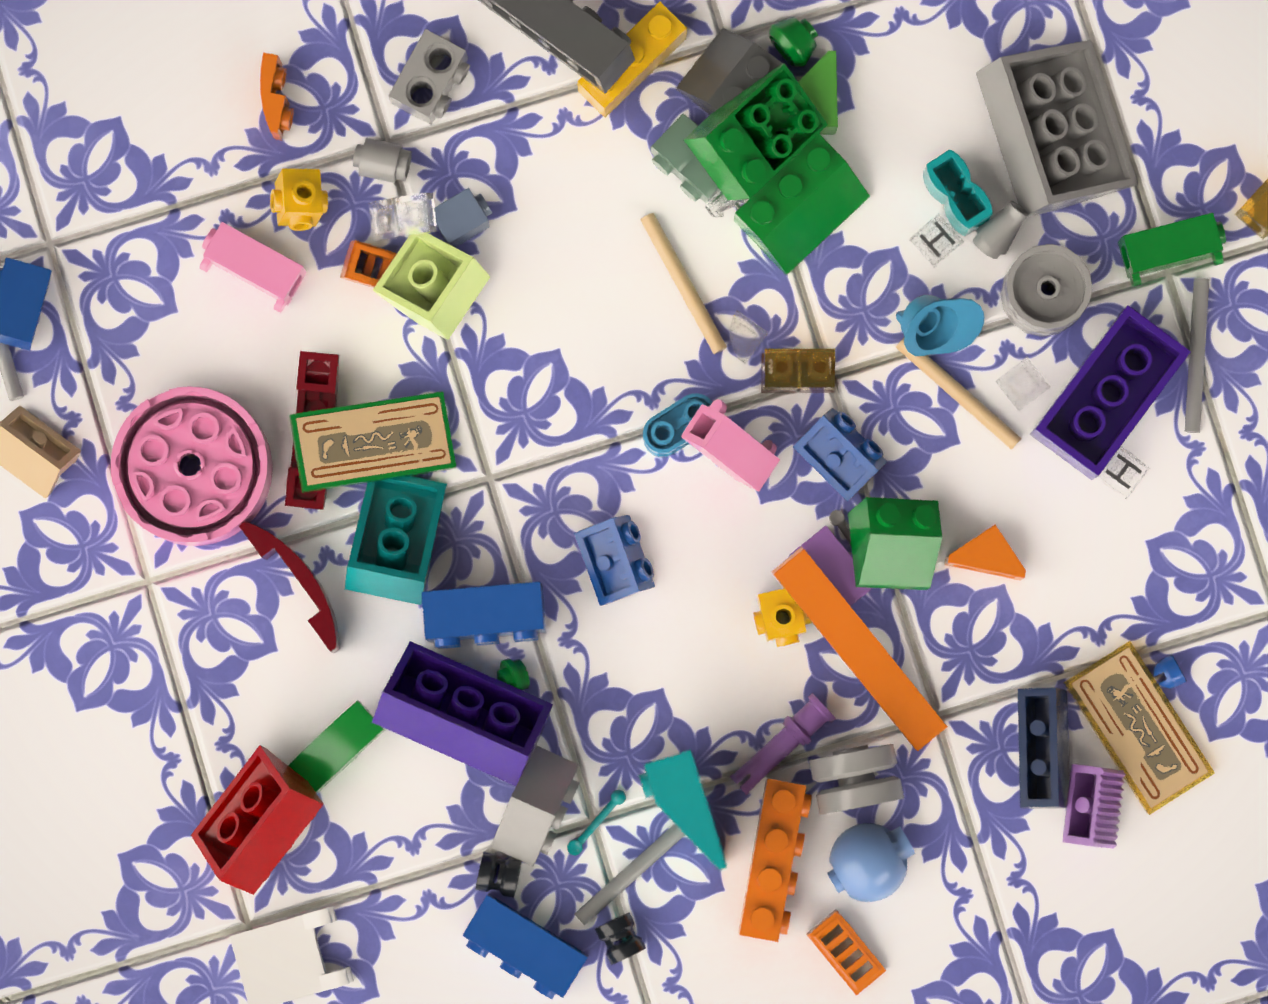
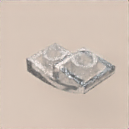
[369,193,437,241]

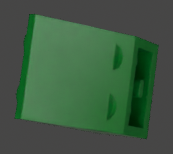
[684,63,828,200]

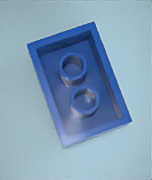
[421,582,546,649]

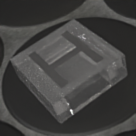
[909,213,964,268]
[1097,446,1151,499]

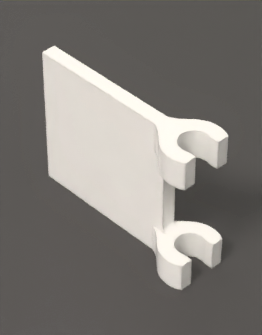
[229,906,354,1004]

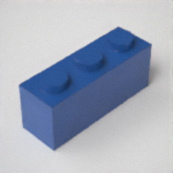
[462,894,589,1000]

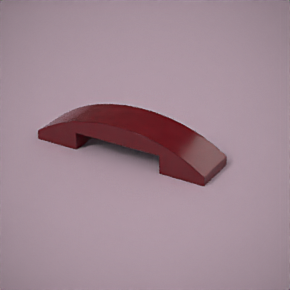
[285,351,340,510]
[239,521,340,653]

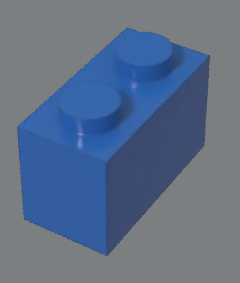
[0,257,52,351]

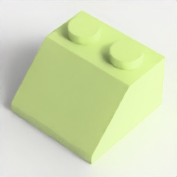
[373,227,490,340]

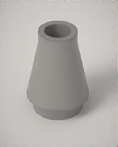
[973,201,1028,259]

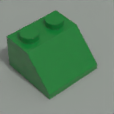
[848,497,943,590]

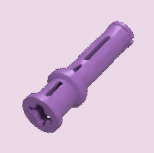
[730,693,836,795]

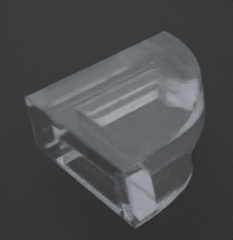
[704,192,749,218]
[730,310,768,365]

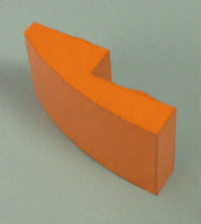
[260,52,294,141]

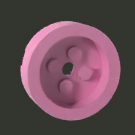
[111,386,273,546]

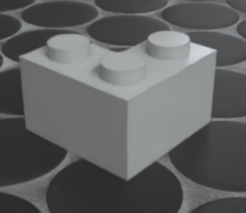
[491,745,580,866]

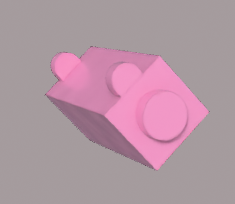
[199,222,307,313]
[680,399,780,492]

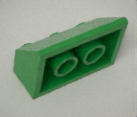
[734,134,870,276]

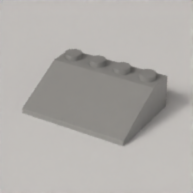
[975,40,1138,217]

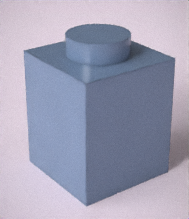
[429,188,492,248]

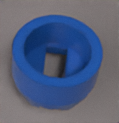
[1153,654,1187,689]

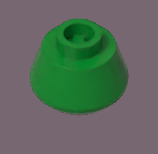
[768,17,818,67]

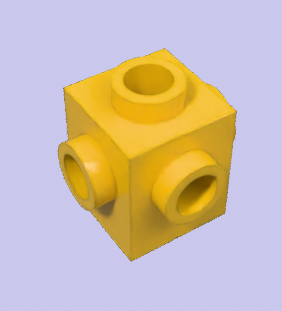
[270,168,328,231]
[753,589,812,647]

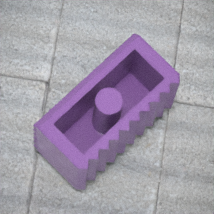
[1062,764,1126,849]

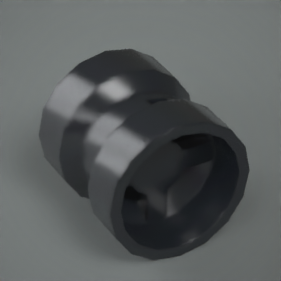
[476,851,522,898]
[595,912,646,965]

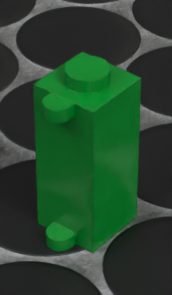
[1118,213,1226,287]

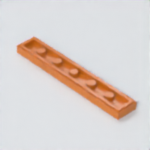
[771,547,947,752]

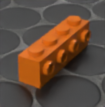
[738,778,812,942]

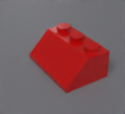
[190,745,324,895]

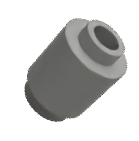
[353,138,412,183]

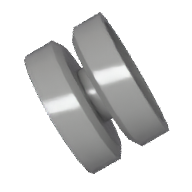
[1000,244,1093,337]
[809,744,904,815]

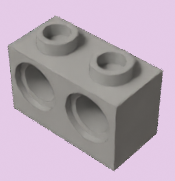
[388,29,470,125]

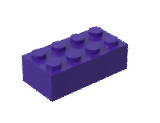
[1029,305,1191,481]
[372,641,553,786]

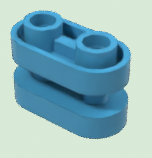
[643,393,712,458]

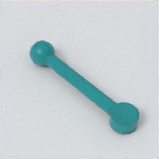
[567,789,626,856]

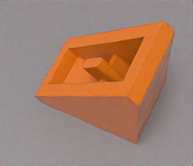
[944,525,1026,581]

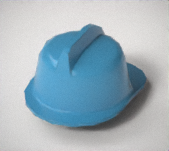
[896,295,984,356]

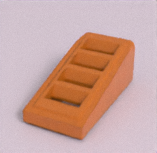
[340,240,397,288]
[806,909,886,996]

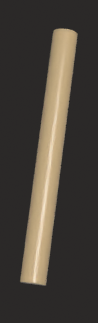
[640,213,727,354]
[895,338,1022,450]

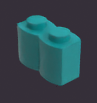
[923,149,992,236]

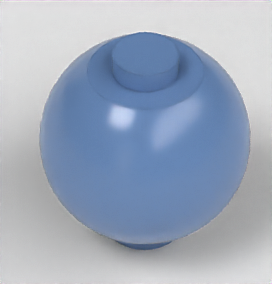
[827,823,916,902]

